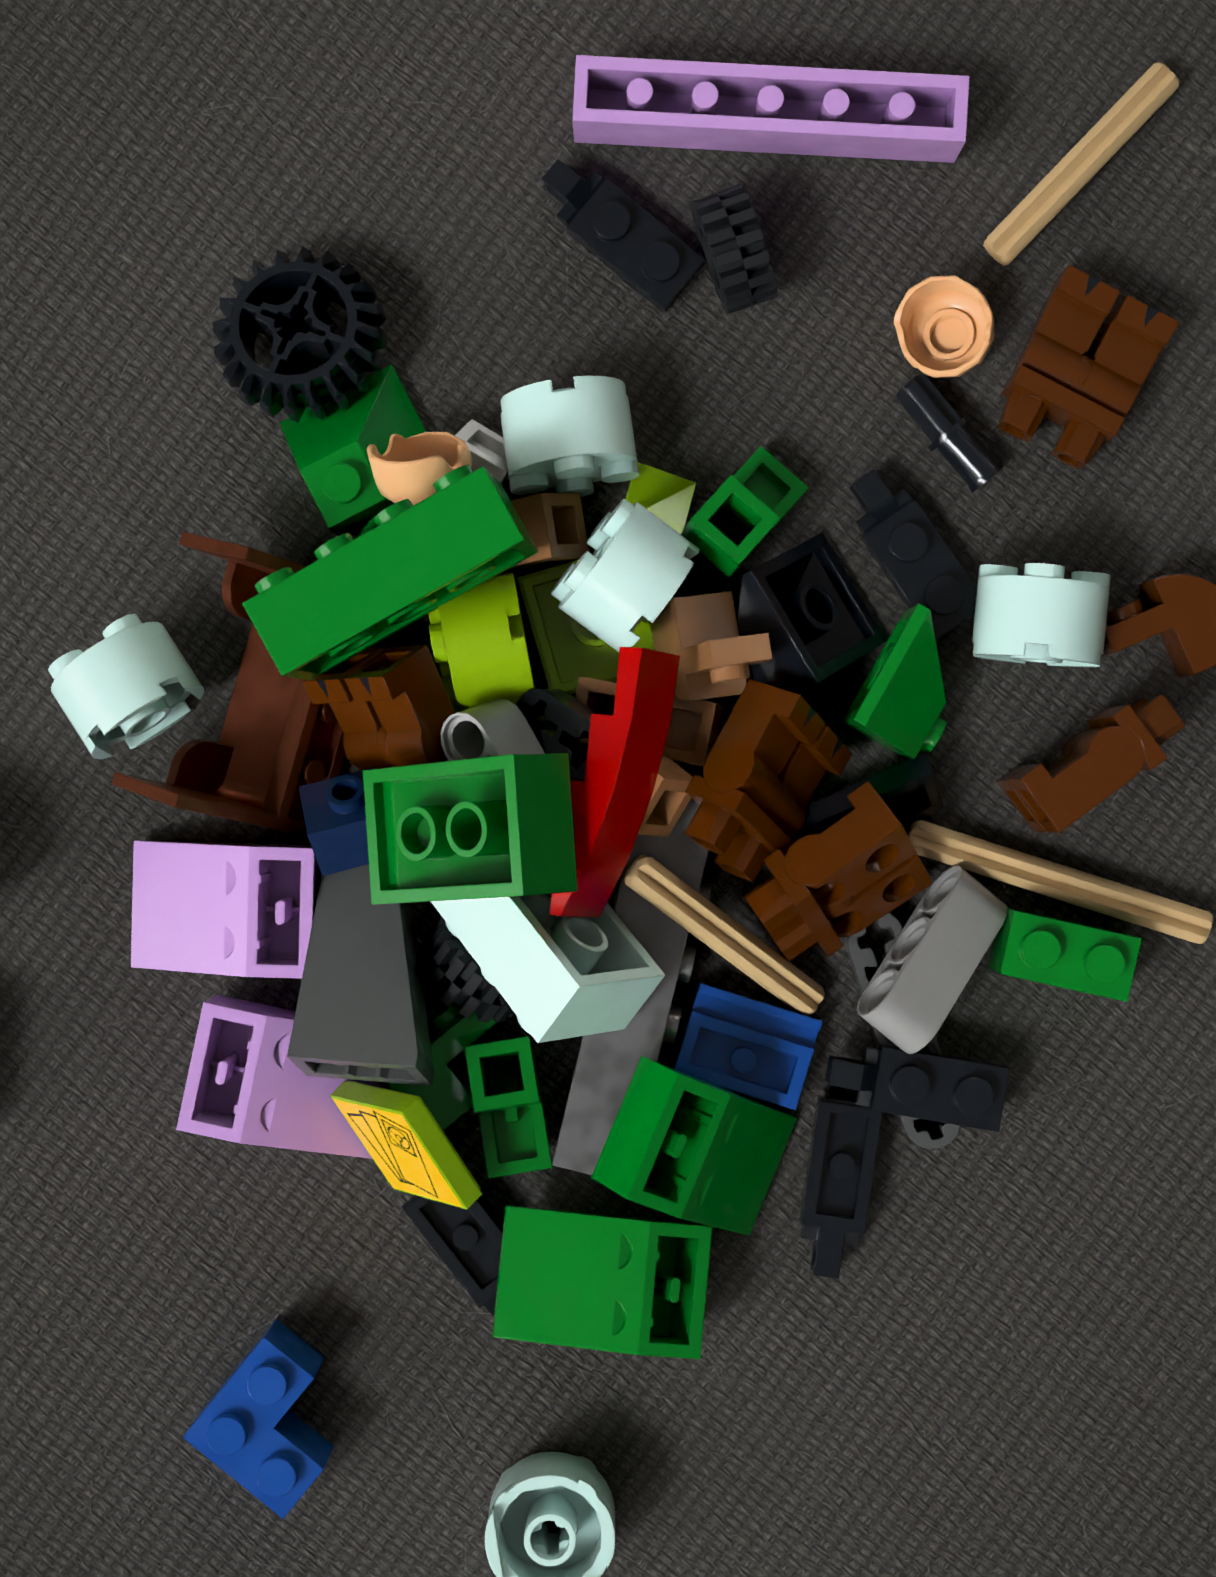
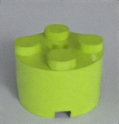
[428,573,535,713]

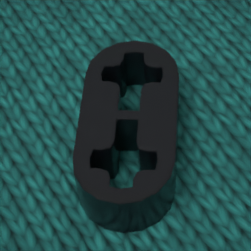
[516,688,598,780]

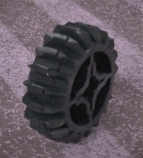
[212,246,388,423]

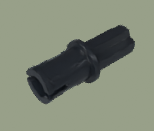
[896,373,1004,493]

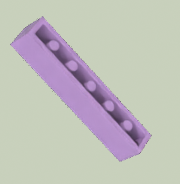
[572,55,970,163]

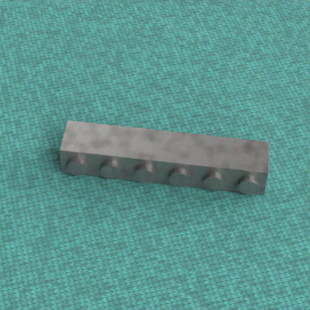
[552,800,717,1175]

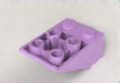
[131,840,322,979]
[176,994,381,1159]

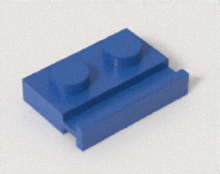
[673,982,823,1110]

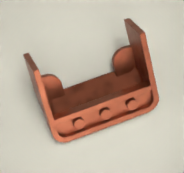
[111,532,377,834]

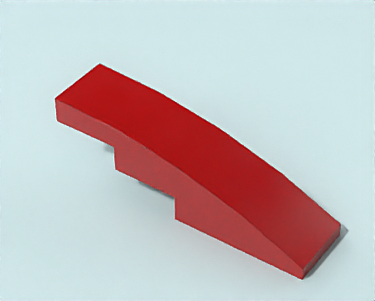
[549,647,680,918]

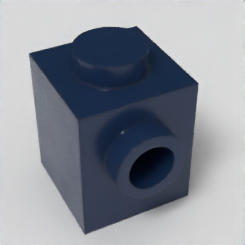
[299,767,376,876]

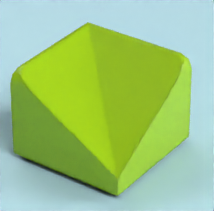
[625,463,696,534]

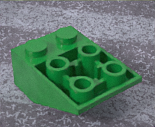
[591,1056,797,1236]
[492,1205,712,1359]

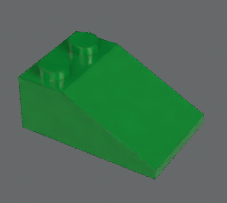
[363,753,578,905]

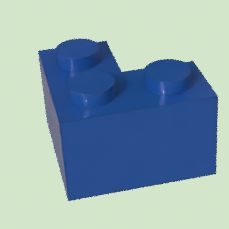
[183,1319,334,1519]

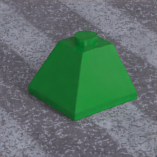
[279,365,426,536]
[841,603,947,760]

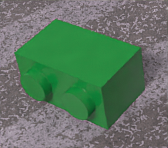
[988,907,1142,1002]

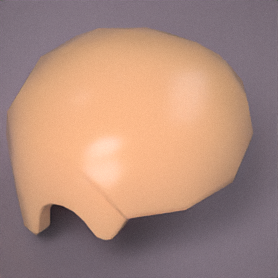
[894,275,995,378]
[366,432,473,506]

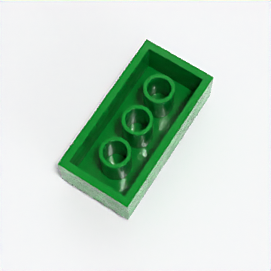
[242,465,539,680]

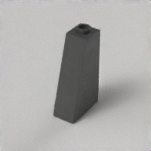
[287,864,434,1086]

